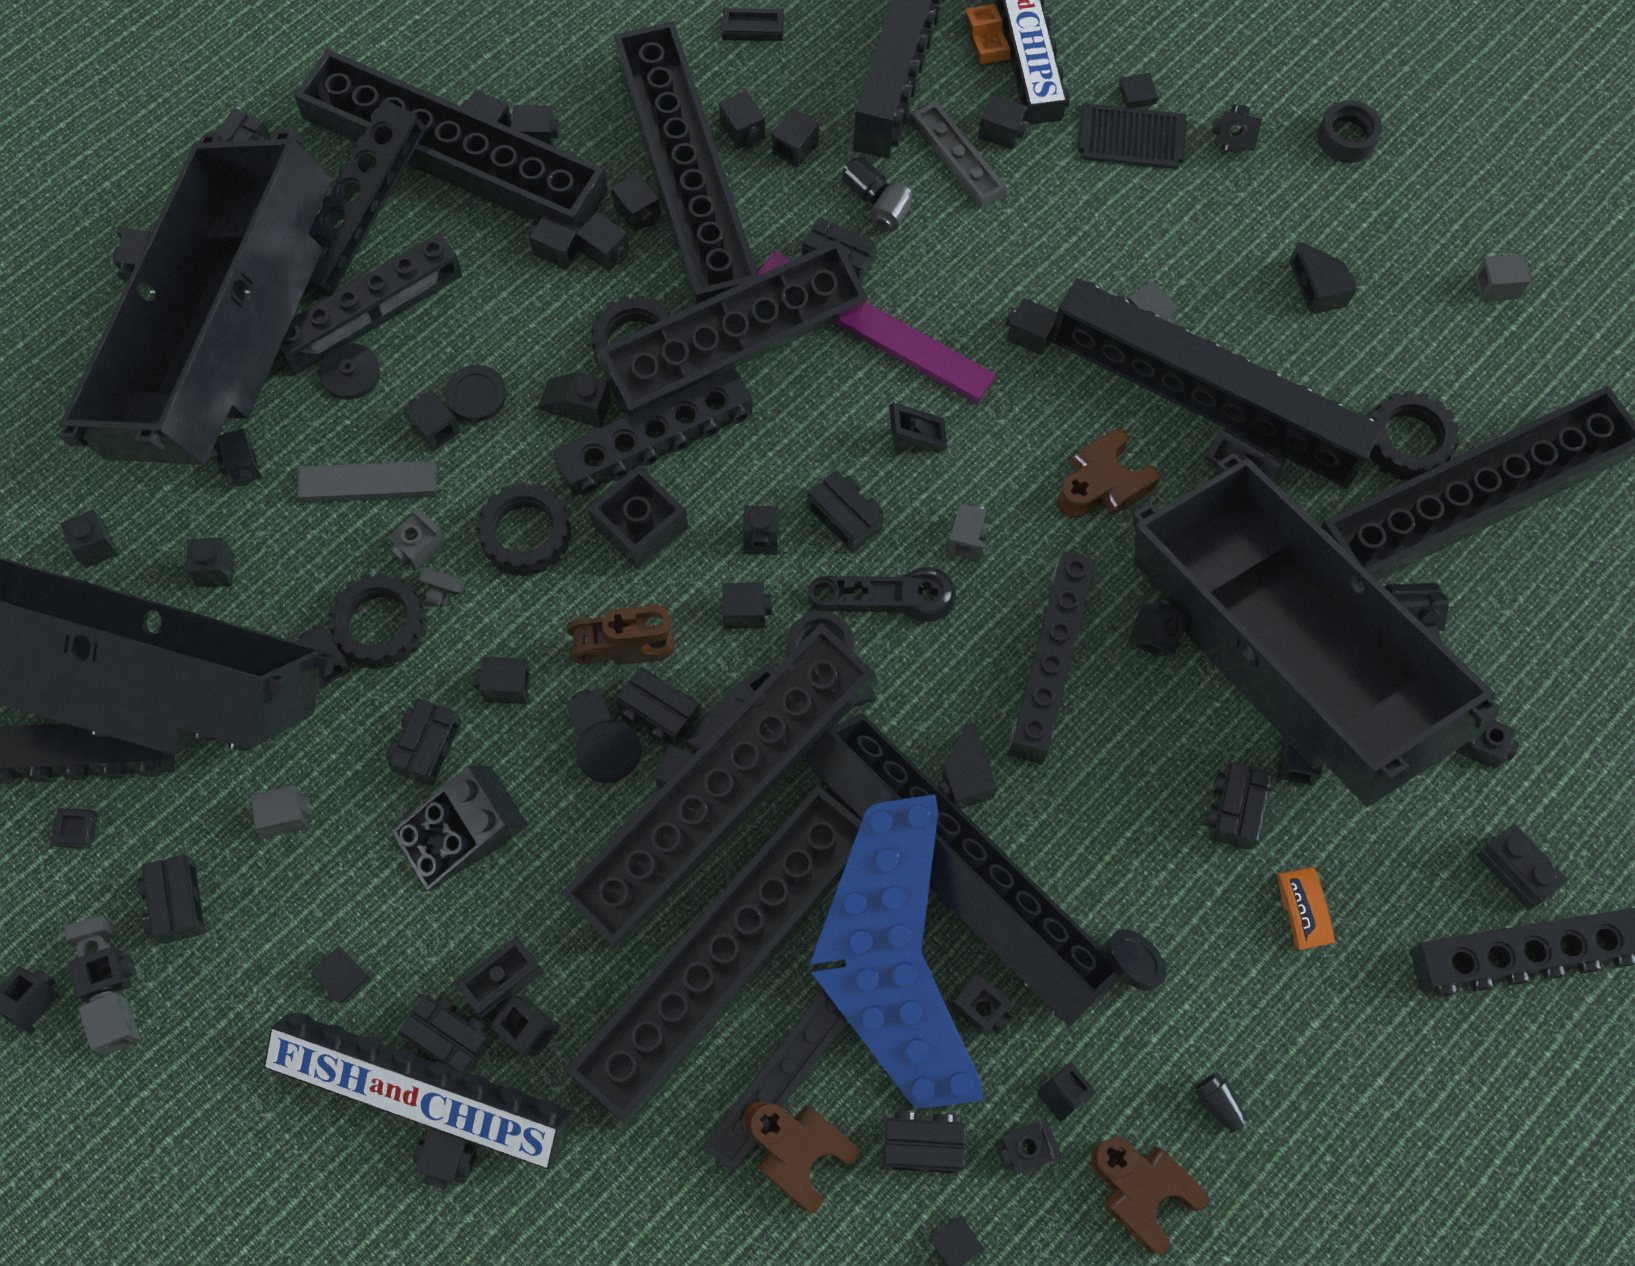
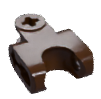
[1057,428,1162,518]
[567,605,675,664]
[742,1101,860,1214]
[1091,1137,1209,1257]

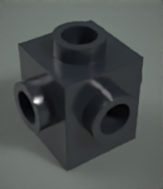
[1212,104,1262,153]

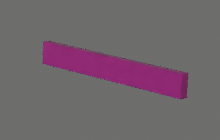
[758,251,996,404]

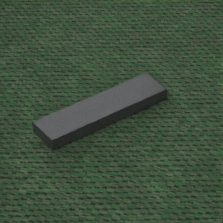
[910,100,1008,209]
[298,461,438,502]

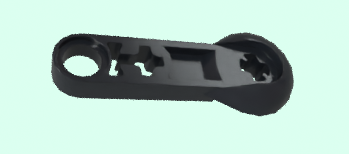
[808,566,956,622]

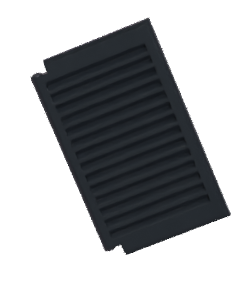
[1078,103,1187,169]

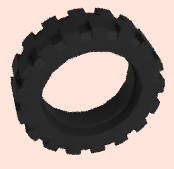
[591,295,671,370]
[1369,391,1460,480]
[476,482,571,576]
[328,573,427,669]

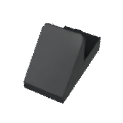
[889,402,948,455]

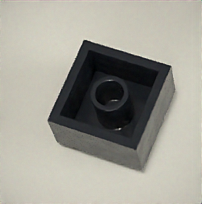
[588,465,688,571]

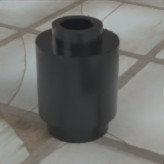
[842,157,889,204]

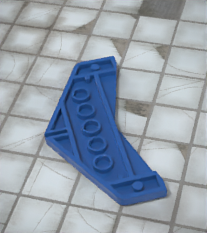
[810,794,983,1108]

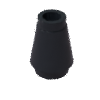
[1193,1072,1248,1133]

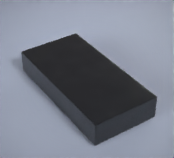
[722,8,784,41]

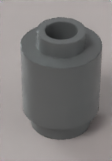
[870,182,912,231]

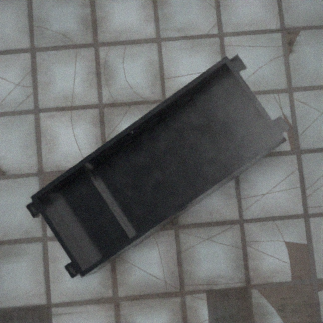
[58,129,332,465]
[1133,453,1500,808]
[0,557,336,755]

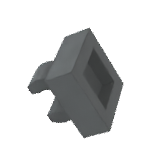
[419,567,466,606]
[64,915,117,958]

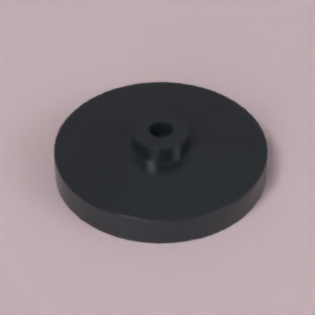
[319,343,381,400]
[445,365,507,422]
[575,719,641,783]
[1106,929,1167,991]

